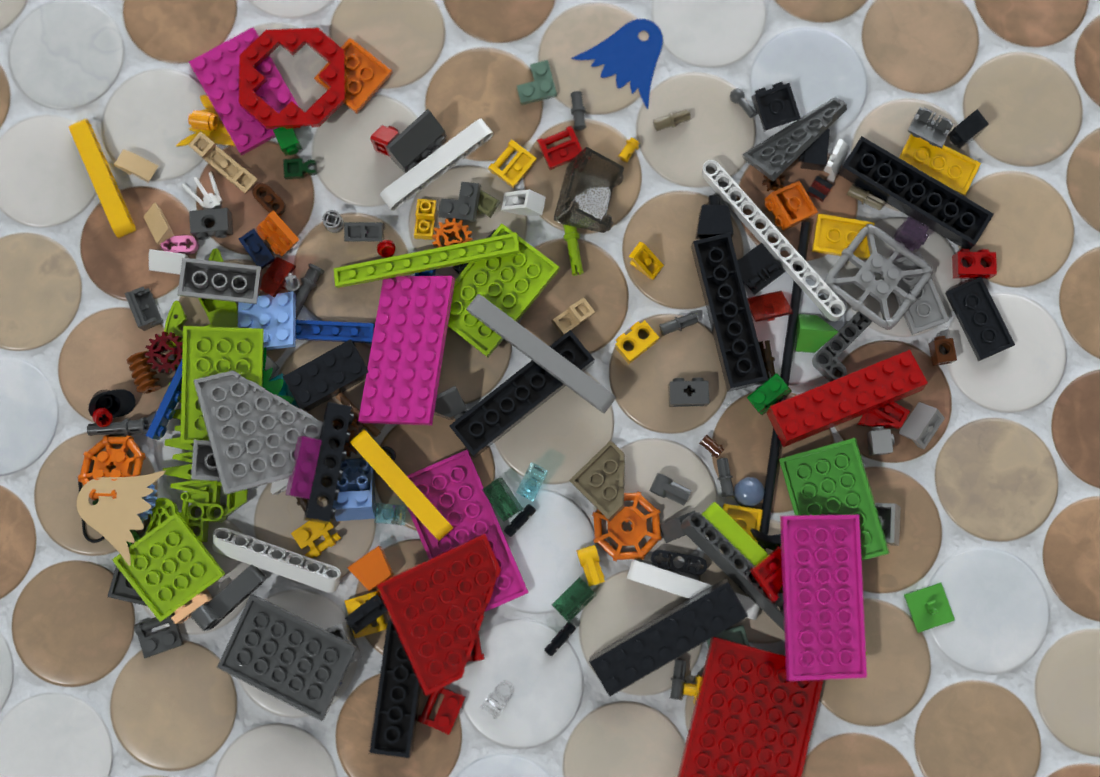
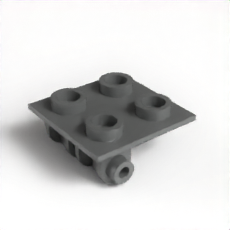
[908,107,954,149]

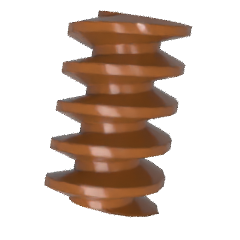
[127,351,162,394]

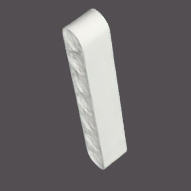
[380,119,494,210]
[212,527,341,593]
[627,560,760,620]

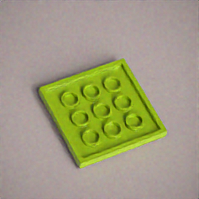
[112,511,225,622]

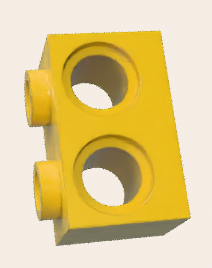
[615,320,659,364]

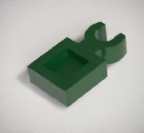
[283,158,317,180]

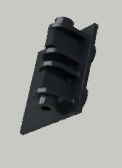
[738,243,785,295]

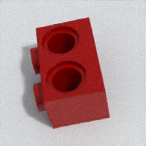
[952,249,997,279]

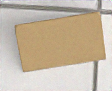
[144,203,174,245]

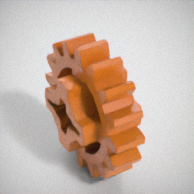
[432,218,473,248]

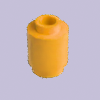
[188,110,218,131]

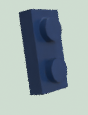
[239,228,276,269]

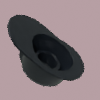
[88,389,136,420]

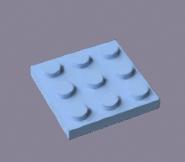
[238,292,296,350]

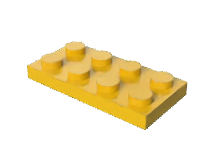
[899,133,981,196]

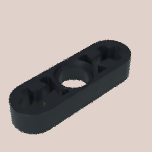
[650,550,707,575]

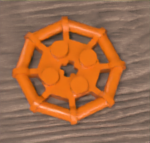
[78,435,146,500]
[592,491,662,562]

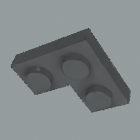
[438,182,481,222]

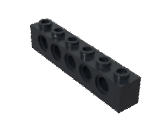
[304,402,354,524]

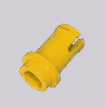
[618,138,640,163]

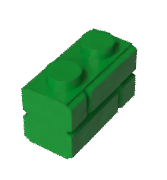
[747,373,792,415]

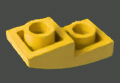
[414,199,436,240]

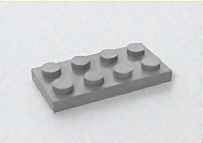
[892,251,949,335]

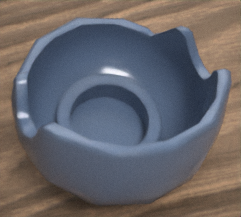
[733,477,765,508]

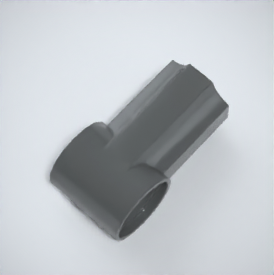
[649,473,691,506]

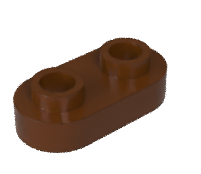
[253,183,286,216]

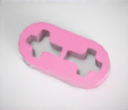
[161,235,199,254]

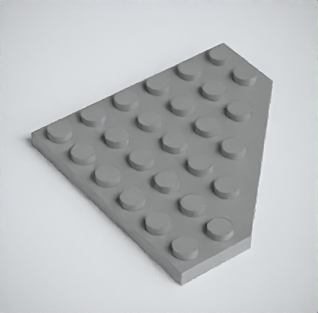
[193,371,337,495]

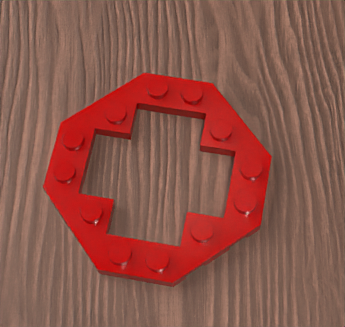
[239,28,346,129]

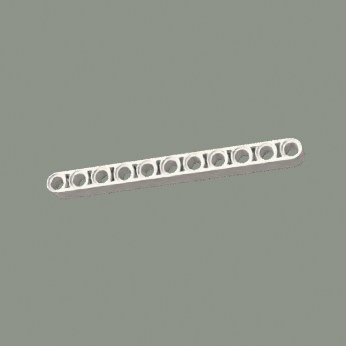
[702,160,846,321]

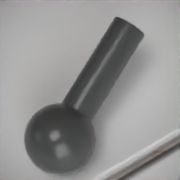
[730,88,756,118]

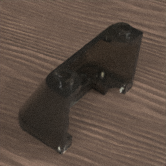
[554,147,624,233]

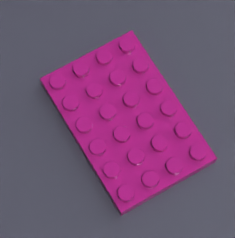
[189,27,299,156]

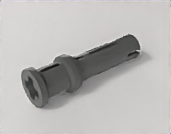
[296,263,324,320]
[87,417,149,436]

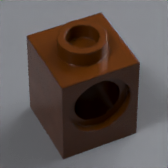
[929,336,957,366]

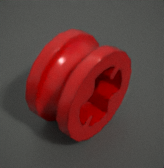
[92,408,113,427]

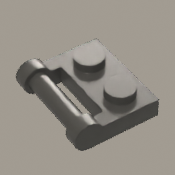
[134,613,184,658]

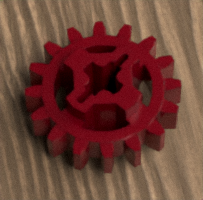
[145,332,183,374]

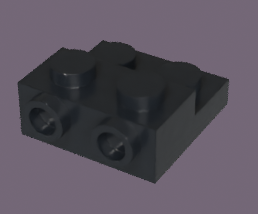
[751,82,801,131]

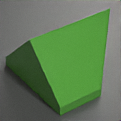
[795,314,839,353]

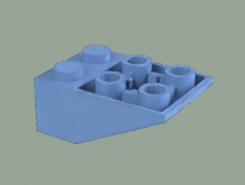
[332,458,376,521]

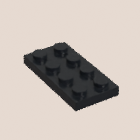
[945,277,1015,361]

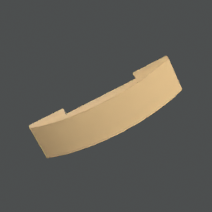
[188,131,258,194]

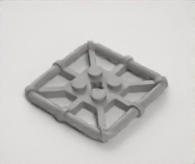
[824,224,933,330]

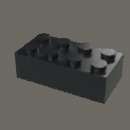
[283,339,369,412]

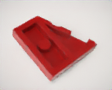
[857,402,910,429]
[750,547,783,602]

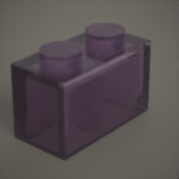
[893,217,929,251]

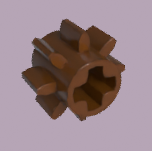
[762,174,786,191]

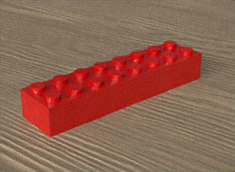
[767,350,928,448]

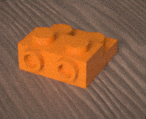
[764,181,818,231]
[256,210,300,257]

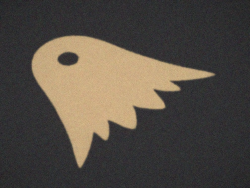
[77,470,166,566]

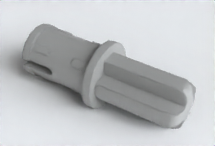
[285,273,300,294]

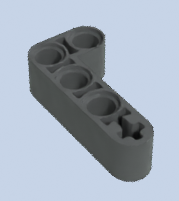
[812,312,872,382]
[190,565,267,631]

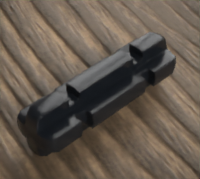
[504,504,536,537]
[544,622,576,656]

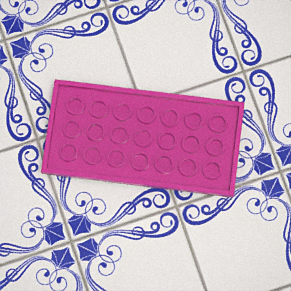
[358,276,455,425]
[406,450,529,612]
[780,515,867,681]

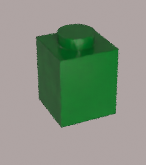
[273,127,302,156]

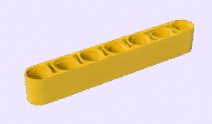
[68,118,136,238]
[350,429,454,541]

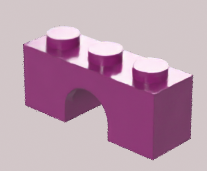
[285,436,322,499]

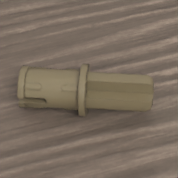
[653,110,691,131]
[847,184,885,210]

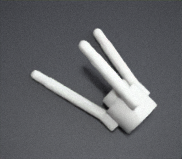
[182,172,223,210]

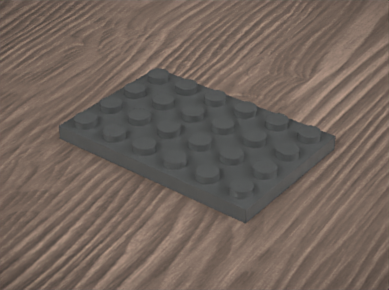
[217,594,358,721]

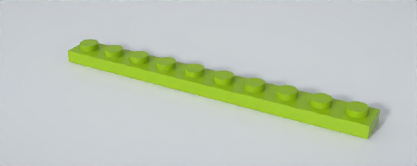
[333,232,521,288]

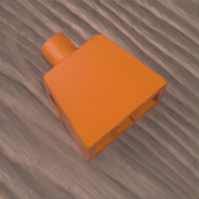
[347,546,394,591]

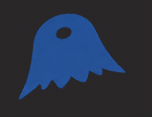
[571,19,663,109]

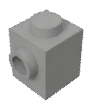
[867,426,895,456]

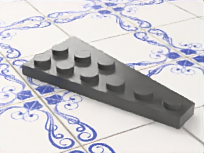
[743,97,847,181]

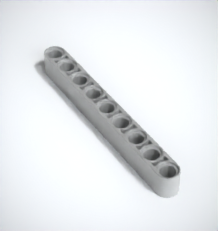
[466,294,616,414]

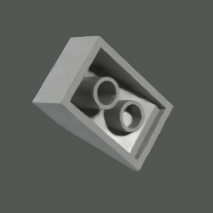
[875,503,901,546]

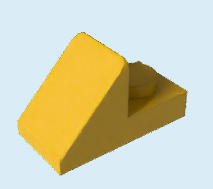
[628,242,664,280]

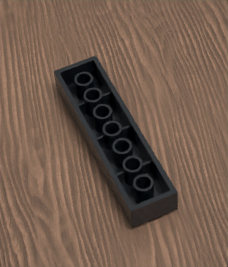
[838,136,994,249]
[691,233,768,392]
[449,330,595,458]
[589,578,748,697]
[369,615,421,758]

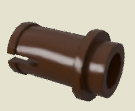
[699,435,724,458]

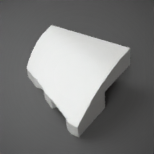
[823,139,849,183]

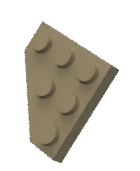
[569,440,625,521]

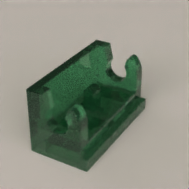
[482,478,524,522]
[552,577,597,622]

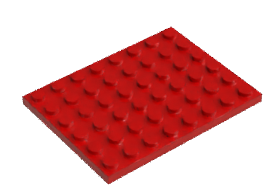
[678,637,823,777]

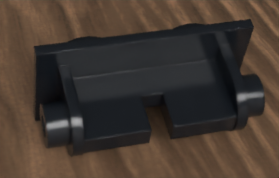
[345,594,387,634]

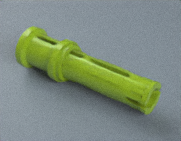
[561,217,584,276]

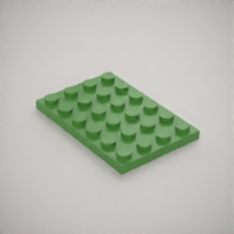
[779,438,889,560]

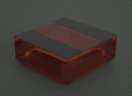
[807,176,833,202]

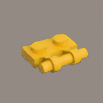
[291,521,341,558]

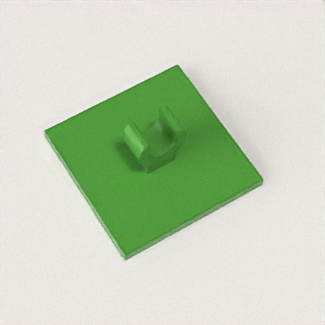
[904,583,955,633]

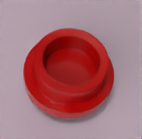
[377,240,396,258]

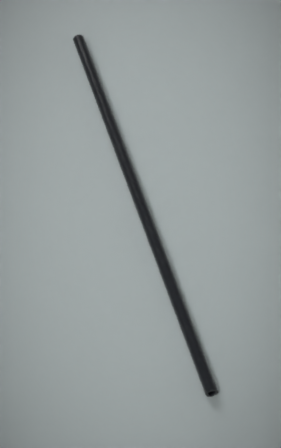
[758,221,811,551]

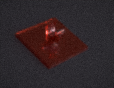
[260,257,296,298]
[747,290,793,322]

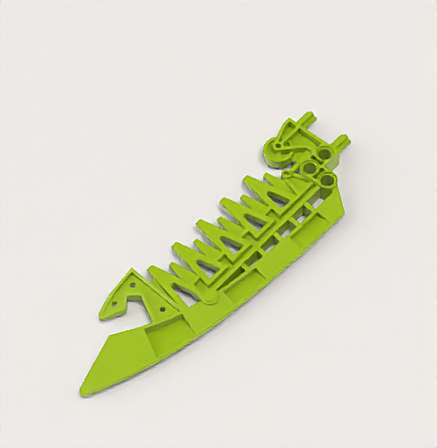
[145,248,248,543]

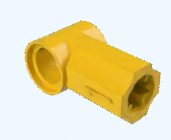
[576,545,605,587]

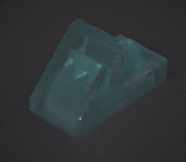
[516,462,549,502]
[375,503,407,525]

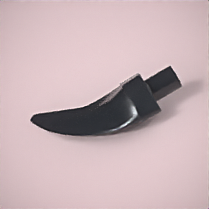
[750,528,781,551]

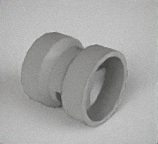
[322,210,344,233]

